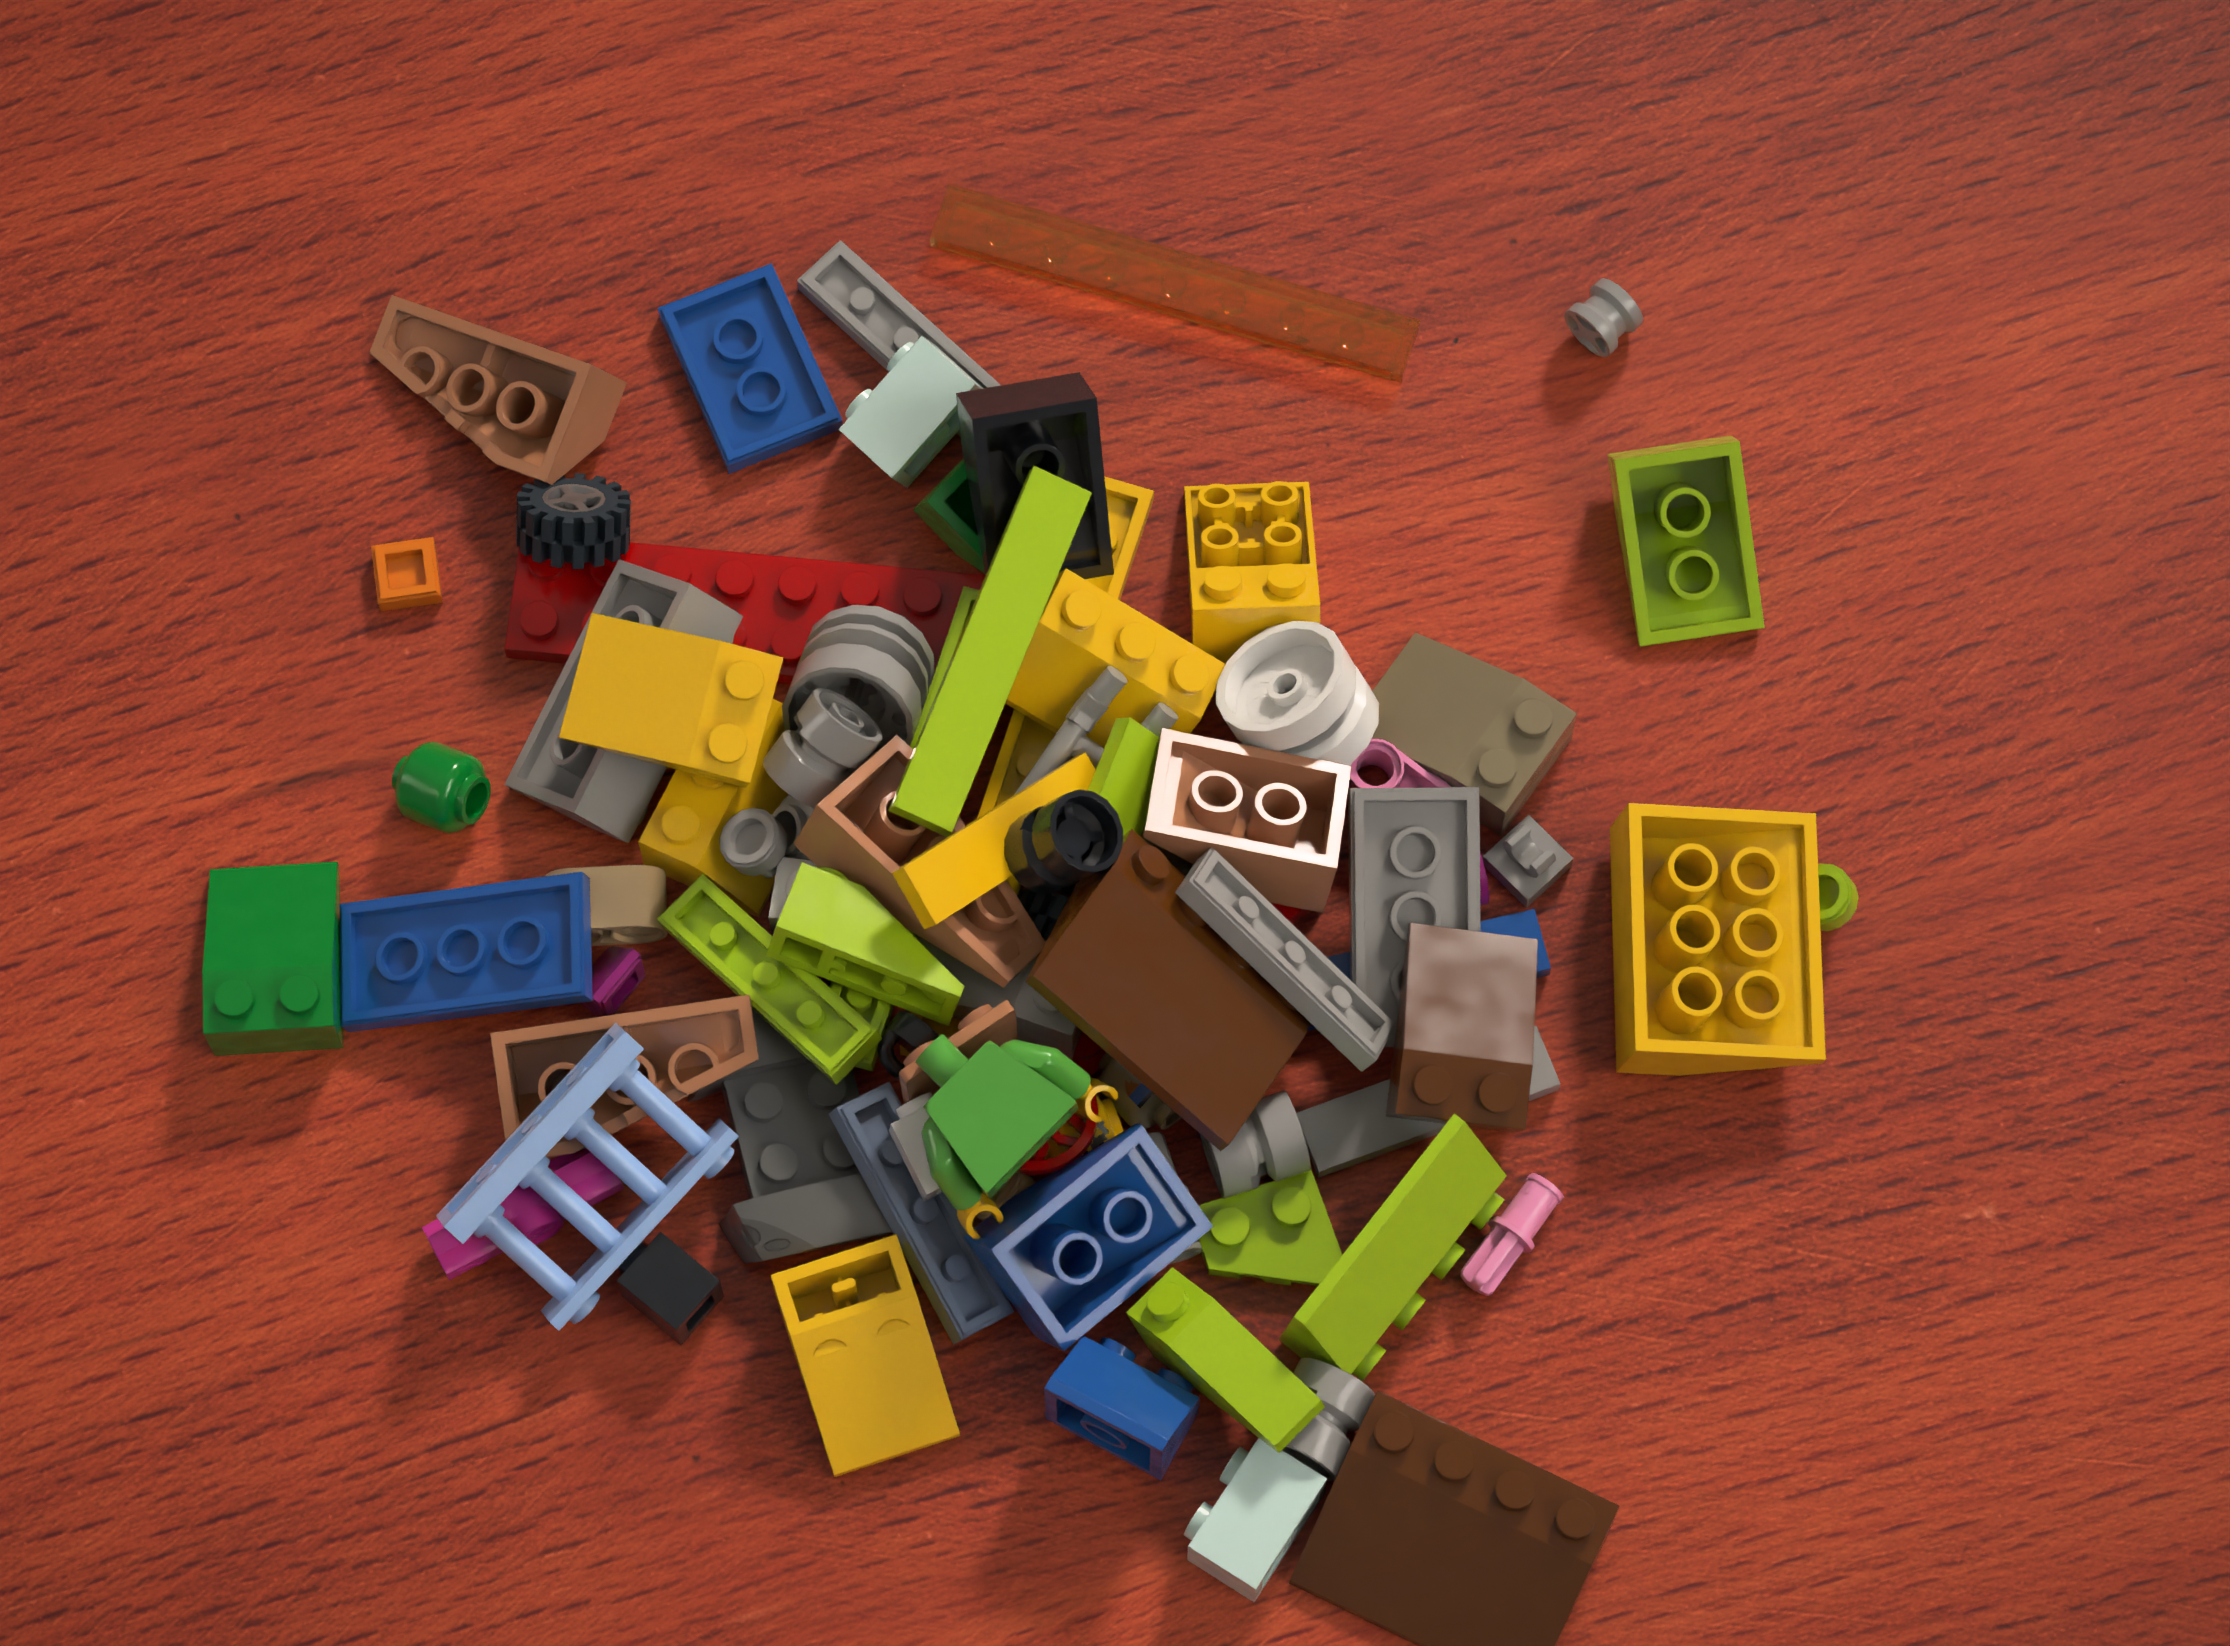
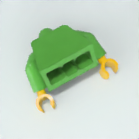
[915,1034,1118,1239]

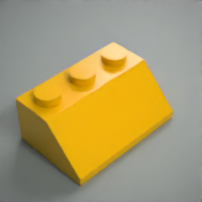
[1005,568,1226,748]
[638,699,789,918]

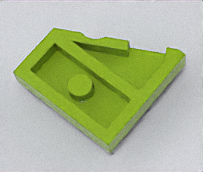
[1198,1170,1342,1286]

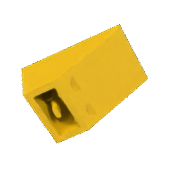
[1184,481,1320,664]
[771,1234,960,1477]

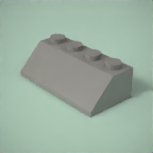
[504,560,743,843]

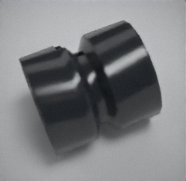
[1004,789,1123,894]

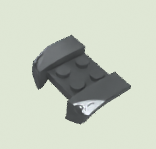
[688,1009,893,1264]

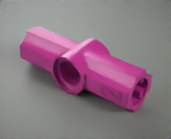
[422,1148,624,1280]

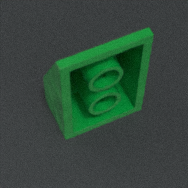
[202,861,343,1056]

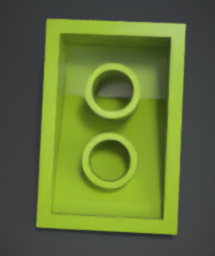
[1607,435,1765,647]

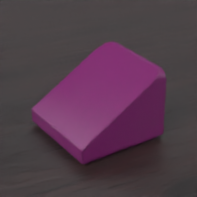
[580,946,645,1017]

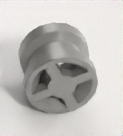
[1564,278,1644,358]

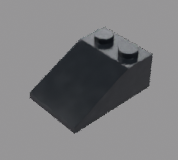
[956,372,1114,579]

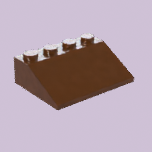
[1025,829,1311,1151]
[1289,1391,1619,1646]

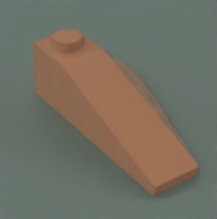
[490,995,759,1157]

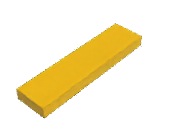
[892,752,1095,930]

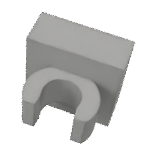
[1483,815,1574,908]

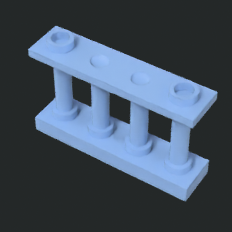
[436,1022,739,1331]

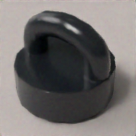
[877,1010,940,1080]

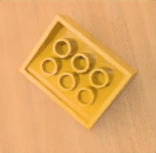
[1610,803,1826,1076]

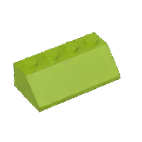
[1278,1113,1507,1381]

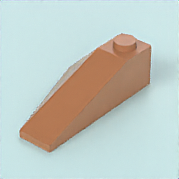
[369,295,627,485]
[793,735,1046,988]

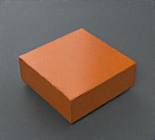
[371,537,443,612]

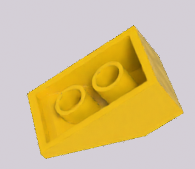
[558,613,783,788]

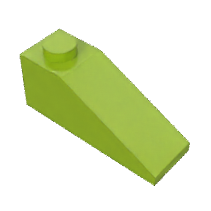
[766,862,965,1026]
[1126,1267,1325,1453]

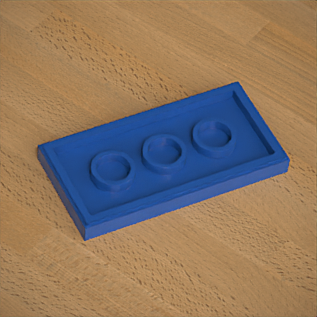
[340,872,593,1032]

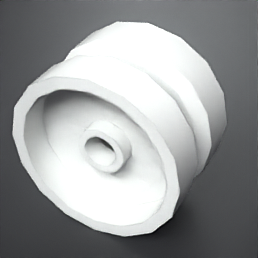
[1216,621,1379,766]

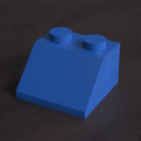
[1044,1336,1200,1480]

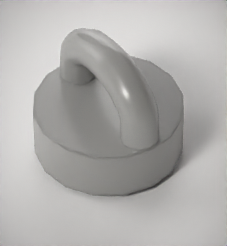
[720,808,788,878]

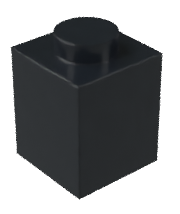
[617,1232,724,1345]

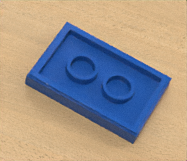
[657,263,843,474]

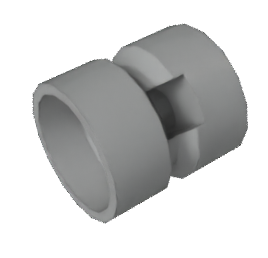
[763,688,883,809]
[1199,1090,1311,1199]
[1283,1358,1376,1481]

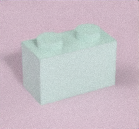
[839,336,983,488]
[1184,1438,1327,1602]

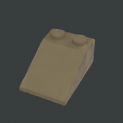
[1372,632,1577,837]

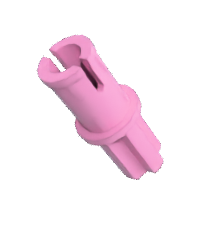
[1460,1173,1564,1296]

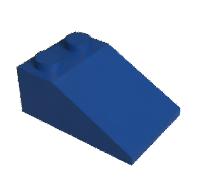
[964,1123,1213,1351]

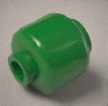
[392,742,491,834]

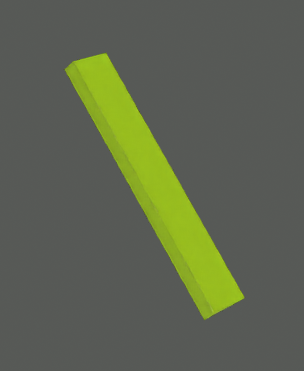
[888,466,1092,837]

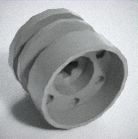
[782,605,935,774]

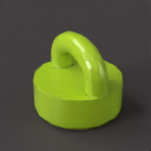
[1818,863,1859,931]

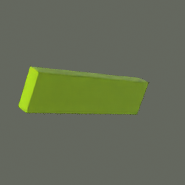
[657,874,882,1085]

